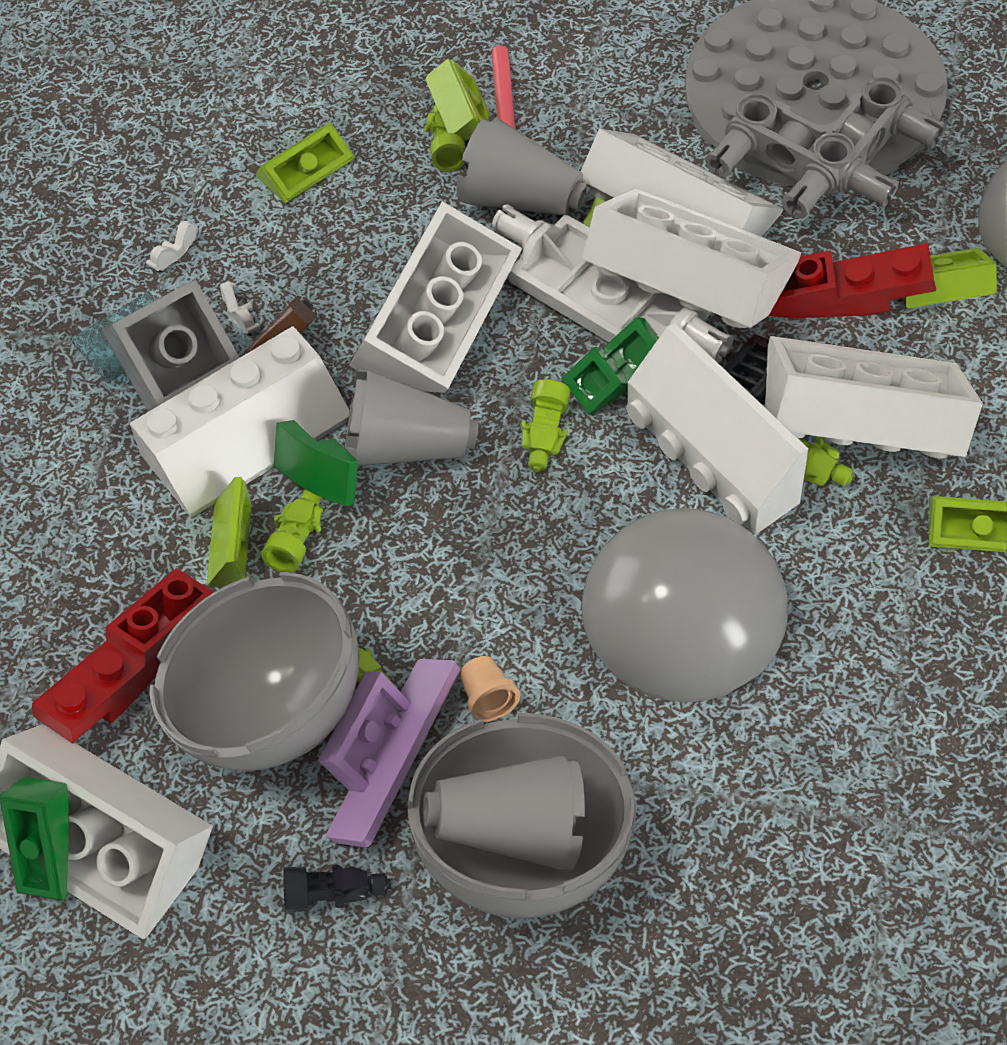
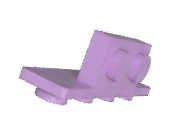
[318,659,460,847]

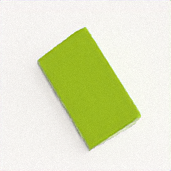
[426,58,491,139]
[256,122,355,204]
[903,248,997,308]
[206,477,252,587]
[929,496,1007,552]

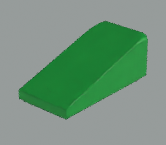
[0,777,69,901]

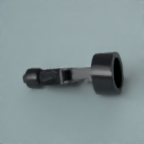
[283,865,391,912]

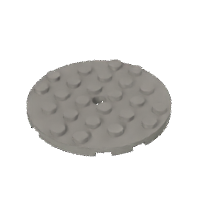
[685,0,948,187]

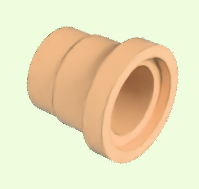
[459,656,520,722]

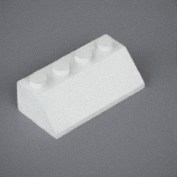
[581,129,783,237]
[582,188,802,328]
[349,201,522,393]
[626,322,808,535]
[130,326,350,518]
[765,336,983,459]
[0,724,213,939]

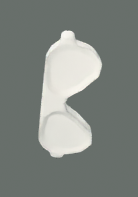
[146,221,198,271]
[220,281,260,334]

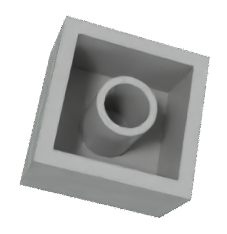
[102,279,240,412]

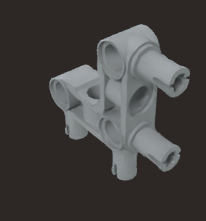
[705,76,946,219]

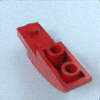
[769,243,936,318]
[32,568,214,744]

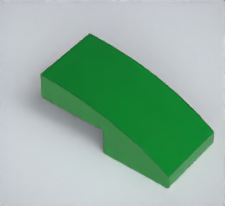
[561,316,659,415]
[274,420,358,506]

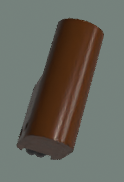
[244,296,317,355]

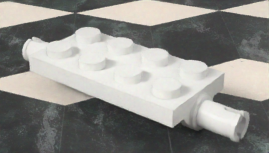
[492,204,733,363]

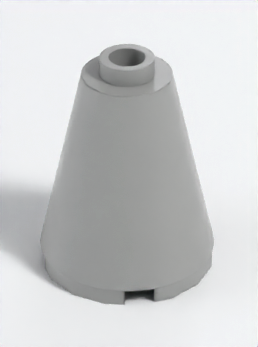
[457,116,588,216]
[345,368,478,466]
[423,755,585,870]

